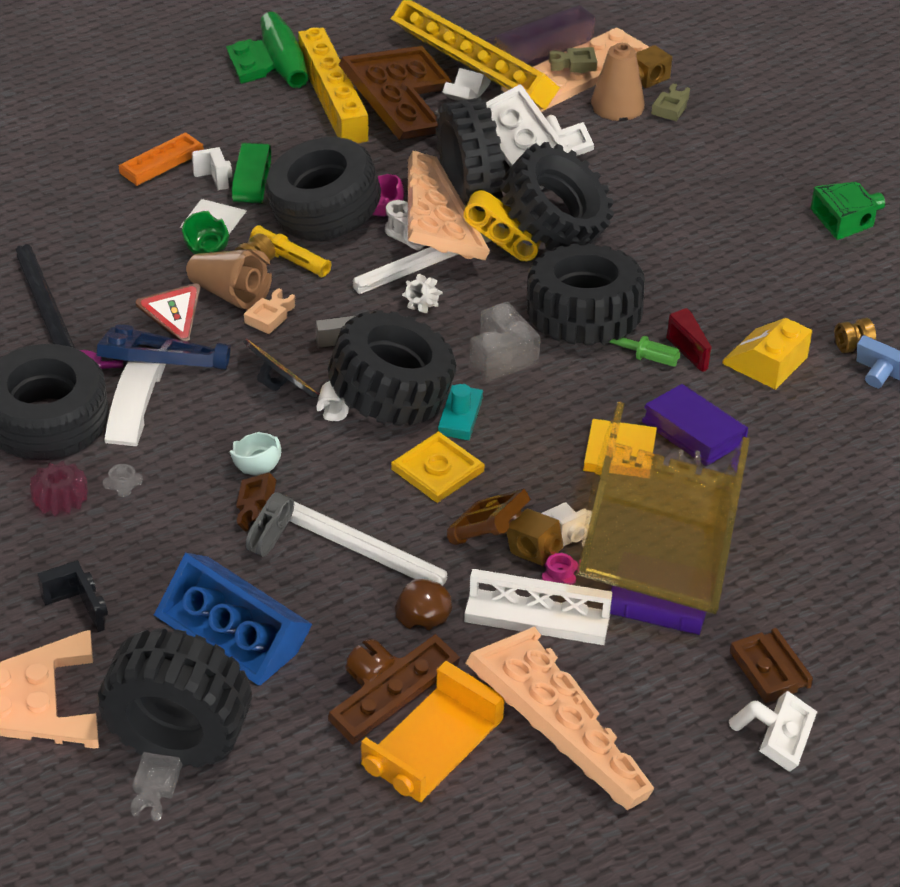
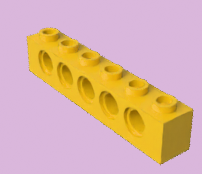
[298,28,368,143]

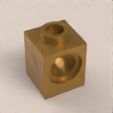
[636,45,672,89]
[507,508,564,566]

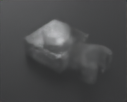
[131,752,182,822]

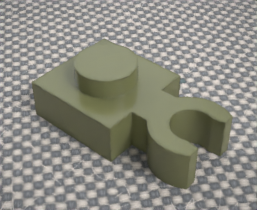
[549,47,597,73]
[651,84,690,121]

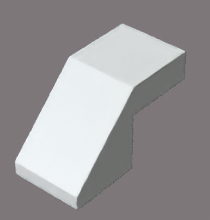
[443,68,491,101]

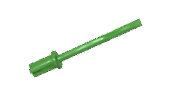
[610,336,680,367]

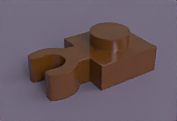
[236,472,277,531]

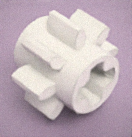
[402,274,442,314]

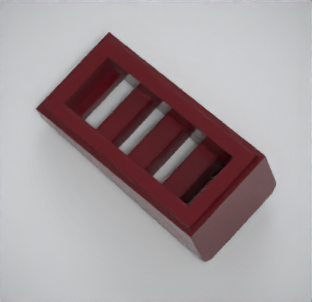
[666,308,711,372]

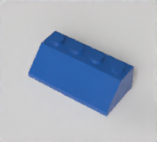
[154,553,312,685]

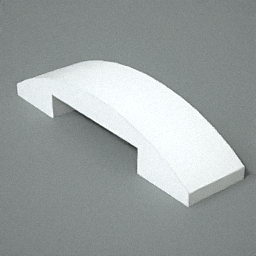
[105,361,166,446]

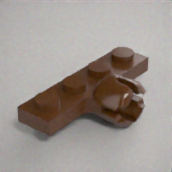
[327,634,460,745]

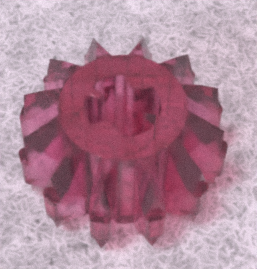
[30,460,88,517]

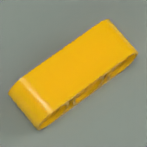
[464,190,542,261]

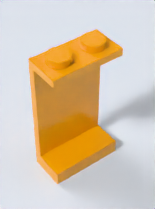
[361,661,505,803]

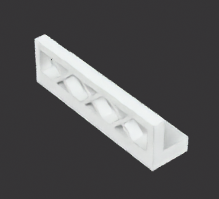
[464,569,612,645]

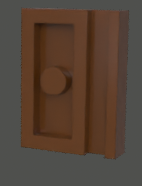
[730,628,813,703]

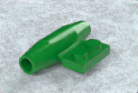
[226,12,308,88]

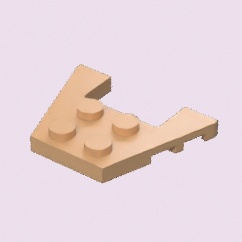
[0,630,99,748]

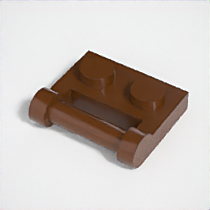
[447,488,531,545]

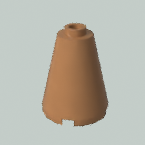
[591,43,645,121]
[186,249,272,310]

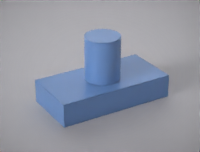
[856,335,900,388]

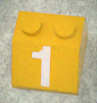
[722,318,813,390]

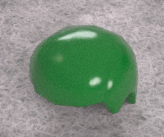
[181,211,230,254]

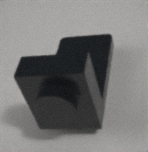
[37,560,108,632]

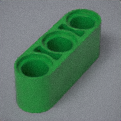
[232,143,271,203]

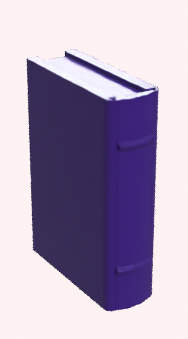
[642,384,748,466]
[610,554,715,635]

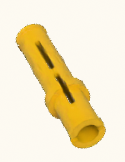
[250,225,332,278]

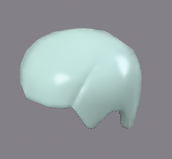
[229,432,281,476]

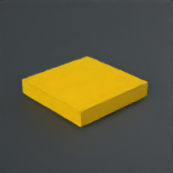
[583,419,657,480]
[391,431,485,503]

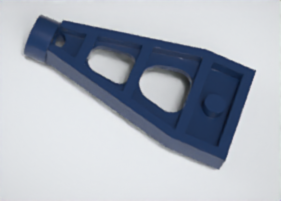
[96,324,231,370]

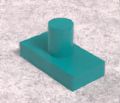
[438,384,483,440]

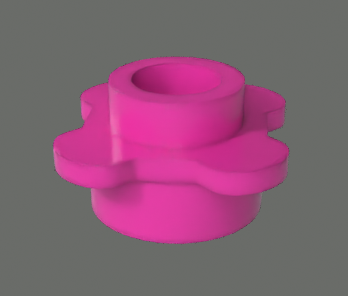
[542,553,578,585]

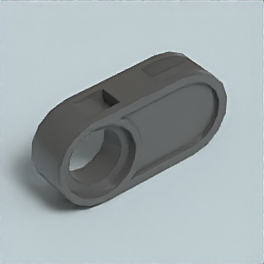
[246,492,295,557]

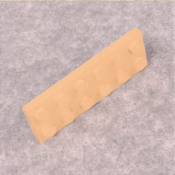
[501,27,649,112]

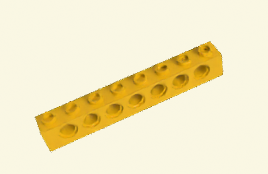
[391,0,560,111]

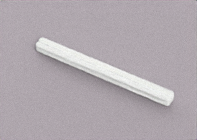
[353,223,505,294]
[290,501,447,586]

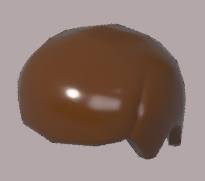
[395,579,452,630]

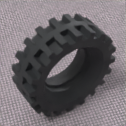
[436,97,505,210]
[500,142,614,251]

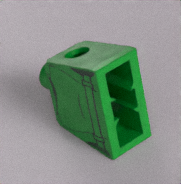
[810,182,885,240]

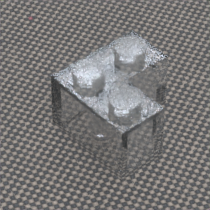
[469,301,541,384]

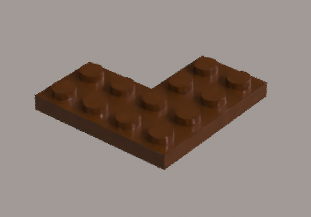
[339,46,452,140]

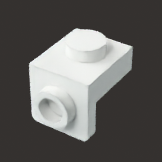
[192,147,232,190]

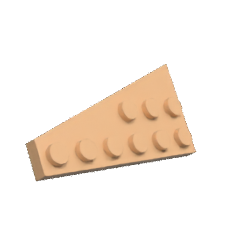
[408,151,490,260]
[466,627,654,810]

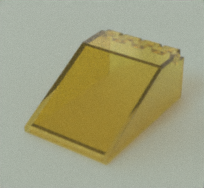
[577,402,750,614]

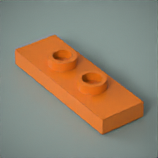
[119,132,204,186]

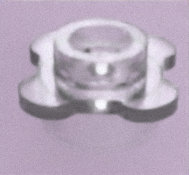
[103,464,143,497]

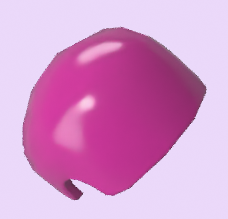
[372,174,405,216]

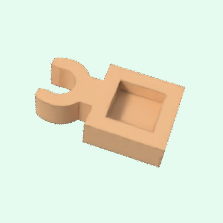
[244,288,295,334]

